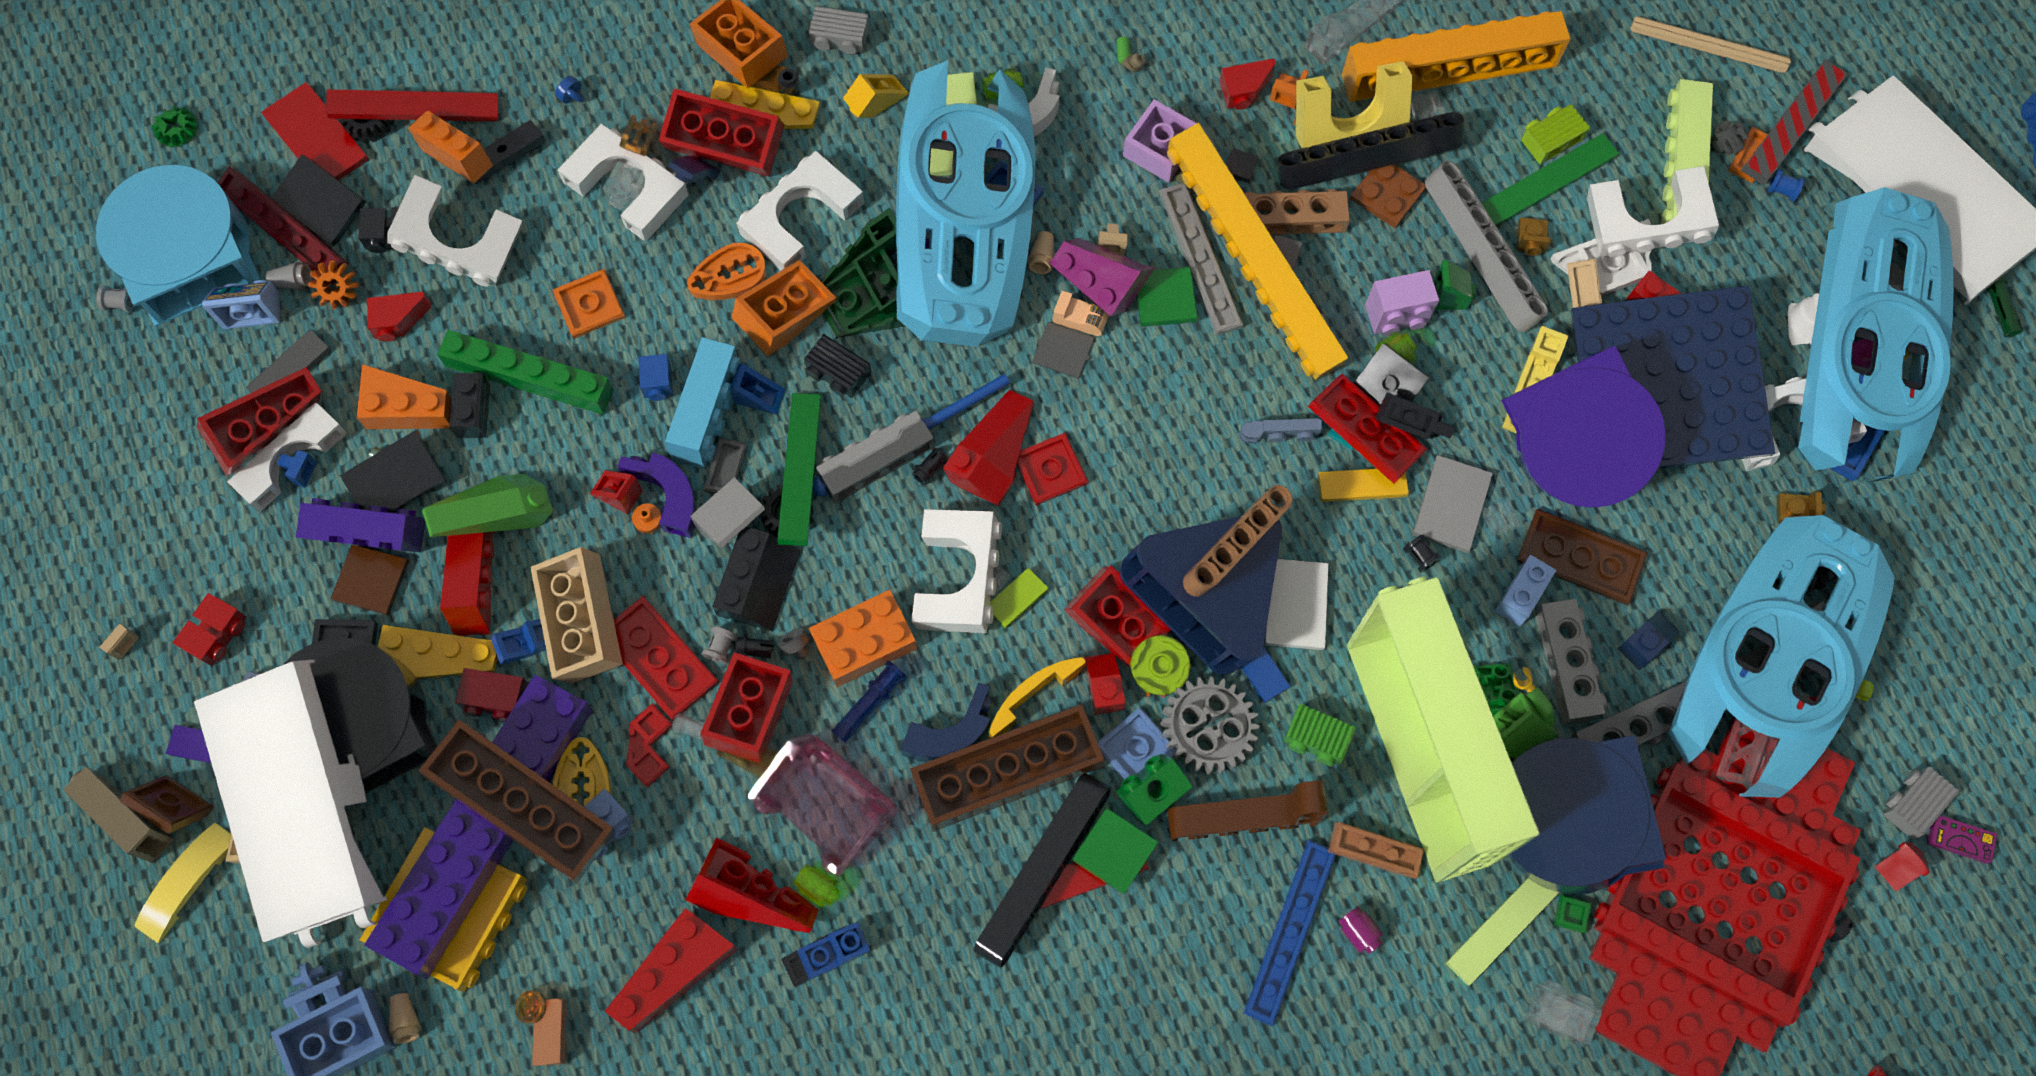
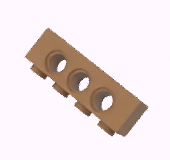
[1244,189,1350,235]

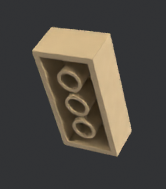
[530,547,623,684]

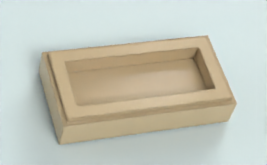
[1567,258,1602,308]

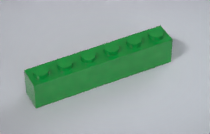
[437,330,614,415]

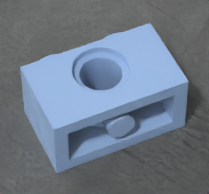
[1495,555,1556,626]

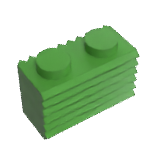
[1283,704,1356,766]

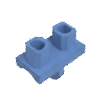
[282,962,346,1018]

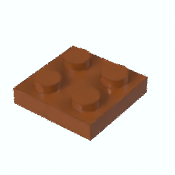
[1350,164,1426,228]

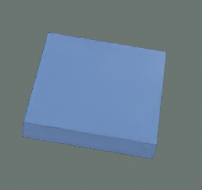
[1098,707,1177,780]

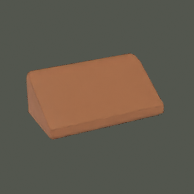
[532,998,567,1066]

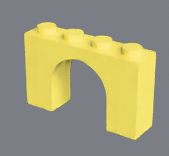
[1296,61,1412,148]

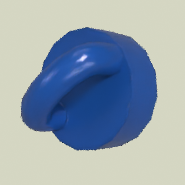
[555,76,584,103]

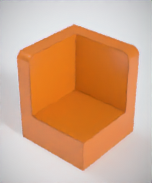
[1269,69,1309,109]

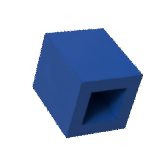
[638,354,673,401]

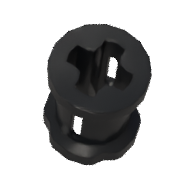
[1403,534,1442,573]

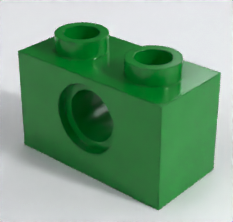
[1115,753,1193,825]

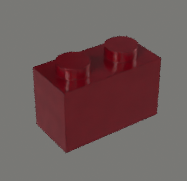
[455,668,529,721]

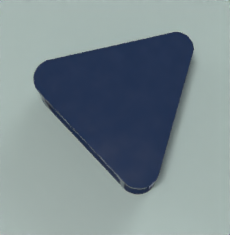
[1119,516,1282,675]

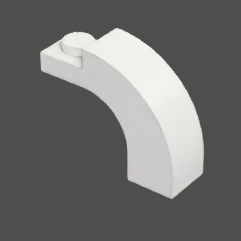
[988,68,1059,137]

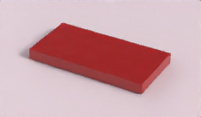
[261,82,369,180]
[1308,373,1427,484]
[614,596,719,721]

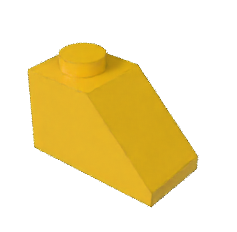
[843,74,909,118]

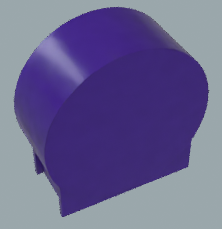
[1501,346,1665,507]

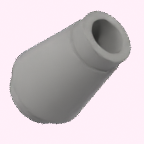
[266,262,312,290]

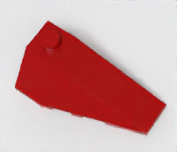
[943,390,1034,506]
[685,837,819,933]

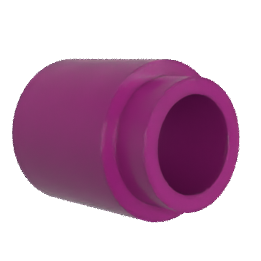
[1338,906,1384,955]

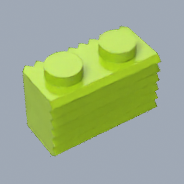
[1521,104,1590,165]

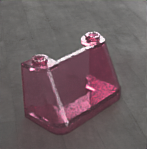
[748,734,898,877]

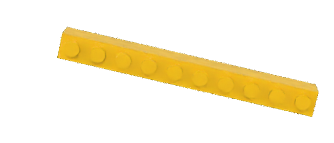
[1167,122,1348,381]

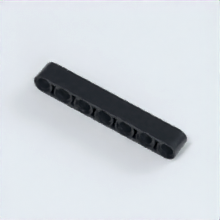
[1278,112,1464,189]
[974,773,1112,968]

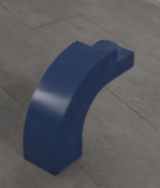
[900,682,993,762]

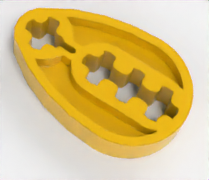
[552,737,612,806]

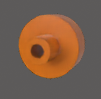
[632,503,662,534]

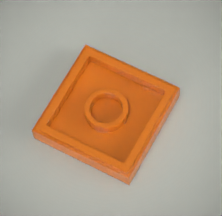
[552,269,626,339]

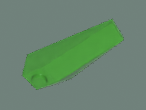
[422,474,553,537]

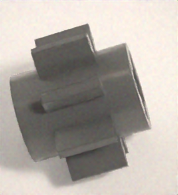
[1711,120,1748,155]

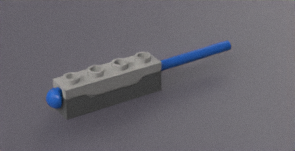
[813,374,1010,504]

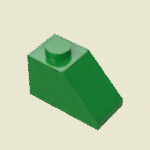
[1433,260,1476,310]

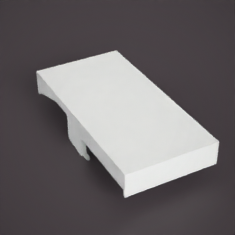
[1804,75,2036,305]
[194,660,387,948]

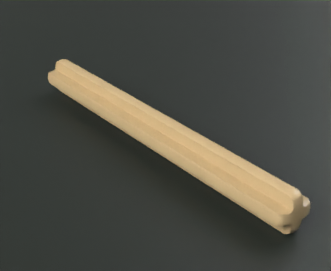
[1631,16,1791,73]

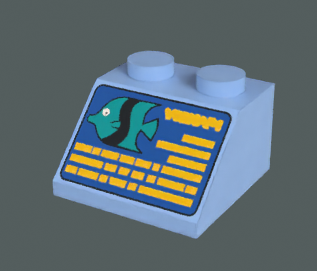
[202,280,280,329]

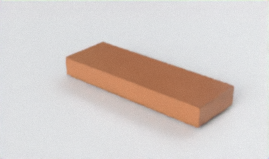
[1328,821,1425,879]

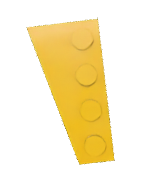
[710,80,820,129]
[377,625,498,679]

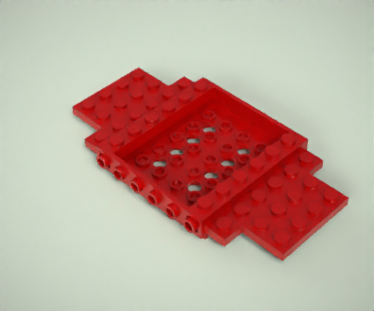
[1588,717,1861,1076]

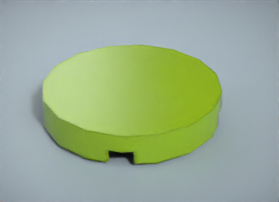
[1130,635,1191,696]

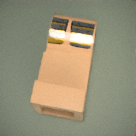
[1052,291,1109,336]

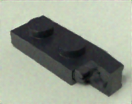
[1375,392,1455,439]

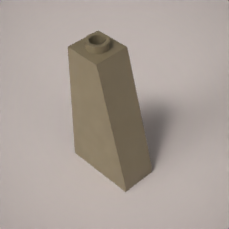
[64,767,174,863]

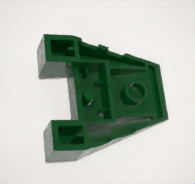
[821,208,905,338]

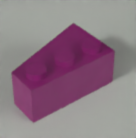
[1049,238,1155,316]

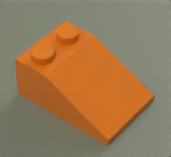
[731,259,836,356]

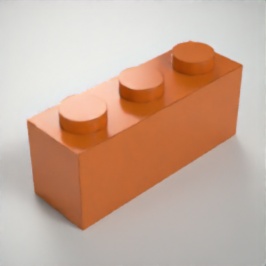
[408,111,493,184]

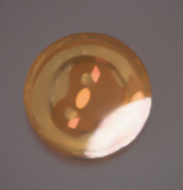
[515,991,547,1023]

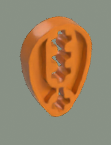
[687,242,766,300]

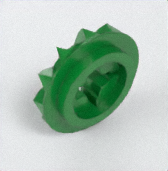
[151,105,198,147]

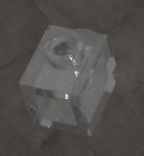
[603,161,645,209]

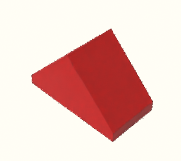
[590,470,643,515]

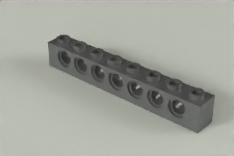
[1570,644,1804,752]

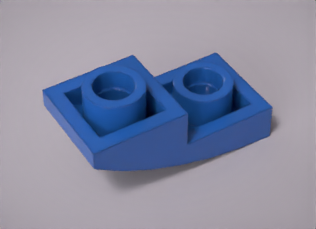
[797,922,870,980]

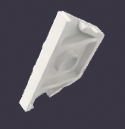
[1550,219,1651,296]

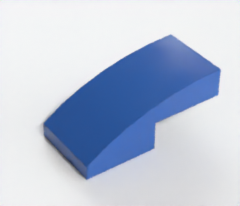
[491,619,546,665]

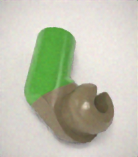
[1117,37,1145,72]

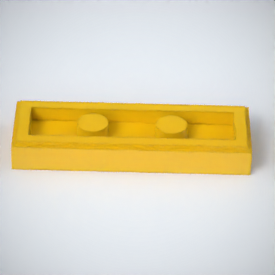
[1318,469,1409,502]

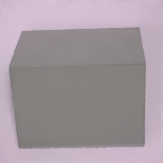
[690,477,765,548]

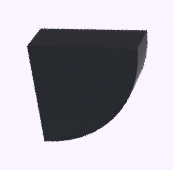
[1829,914,1854,942]

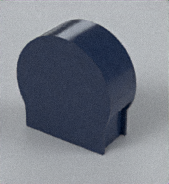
[1508,735,1666,894]

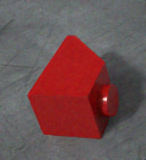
[1219,58,1276,110]
[367,291,431,342]
[1084,653,1125,715]

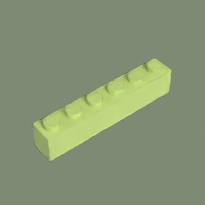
[1661,79,1713,224]

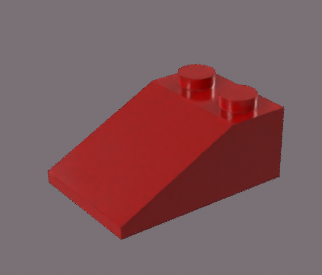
[1063,565,1171,667]

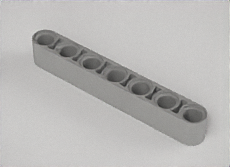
[1425,160,1548,332]

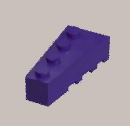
[296,498,425,552]

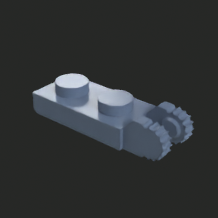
[1239,418,1322,444]

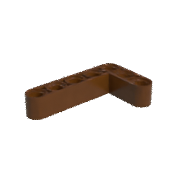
[1167,780,1329,841]

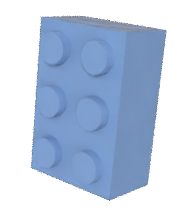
[271,987,396,1076]

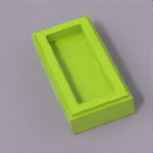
[990,568,1048,629]

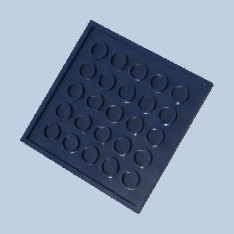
[1571,286,1775,469]

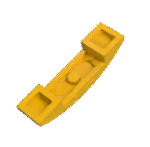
[989,657,1086,738]

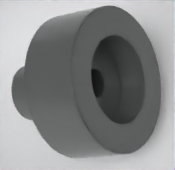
[778,627,809,659]

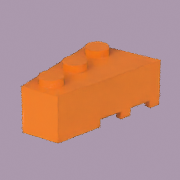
[357,364,452,429]

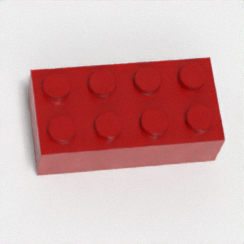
[658,88,785,177]

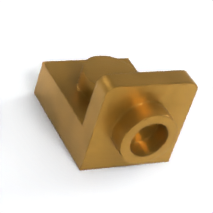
[1517,217,1551,256]
[1776,491,1826,523]

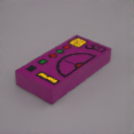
[1927,815,1997,864]

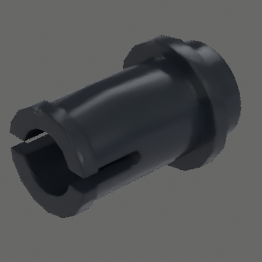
[778,69,800,97]
[912,448,948,485]
[736,634,774,659]

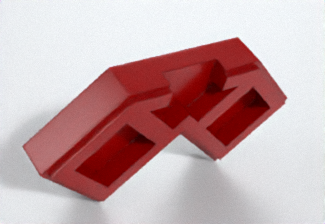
[626,703,673,788]

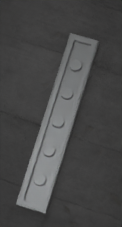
[1159,183,1243,336]

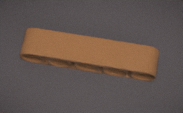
[1183,485,1293,597]

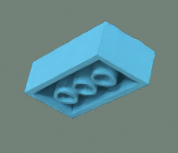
[665,337,740,469]

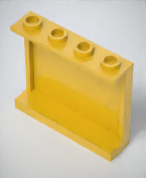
[360,827,528,993]

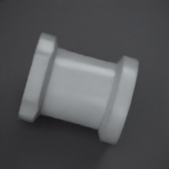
[96,285,134,313]
[702,626,737,664]

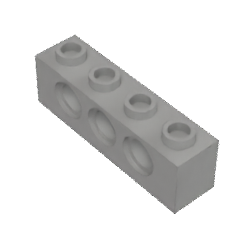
[1535,599,1607,725]

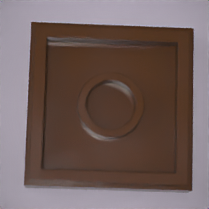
[330,545,409,616]
[120,775,214,834]

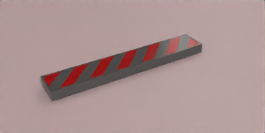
[1741,59,1848,185]

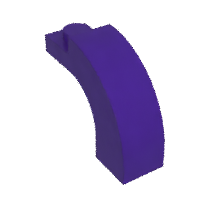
[618,452,697,538]

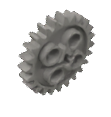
[1160,676,1259,775]

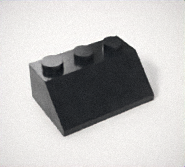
[712,527,801,632]

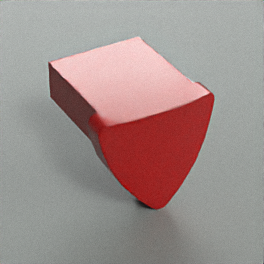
[1874,842,1930,892]

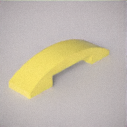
[1502,326,1568,433]
[134,823,232,943]

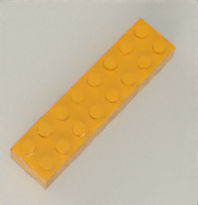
[1342,11,1571,102]

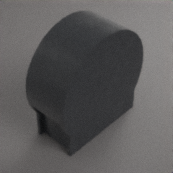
[283,638,438,794]

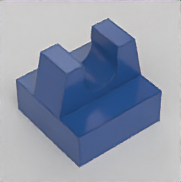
[277,450,317,488]

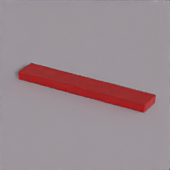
[326,89,498,122]

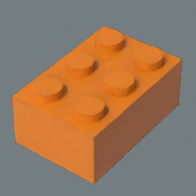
[690,0,789,88]
[809,589,917,688]

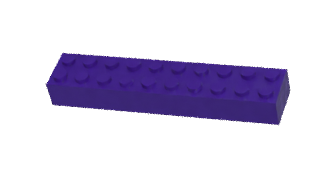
[364,675,593,980]

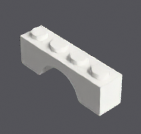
[227,402,347,513]

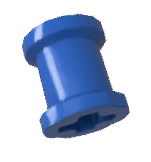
[1767,169,1805,202]

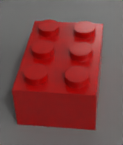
[700,652,793,764]

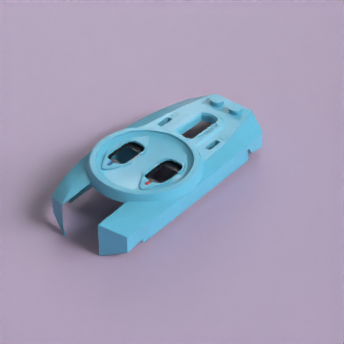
[896,60,1035,347]
[1798,187,1954,483]
[1668,515,1895,798]

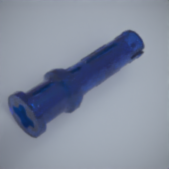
[831,660,908,743]

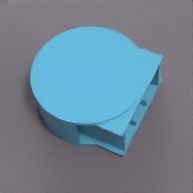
[96,165,261,327]

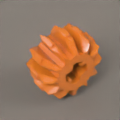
[308,260,359,309]

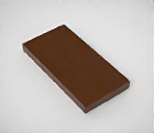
[1517,508,1648,606]

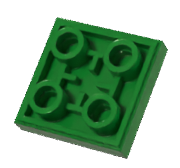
[1137,267,1197,327]
[1473,663,1520,716]
[1072,808,1158,895]

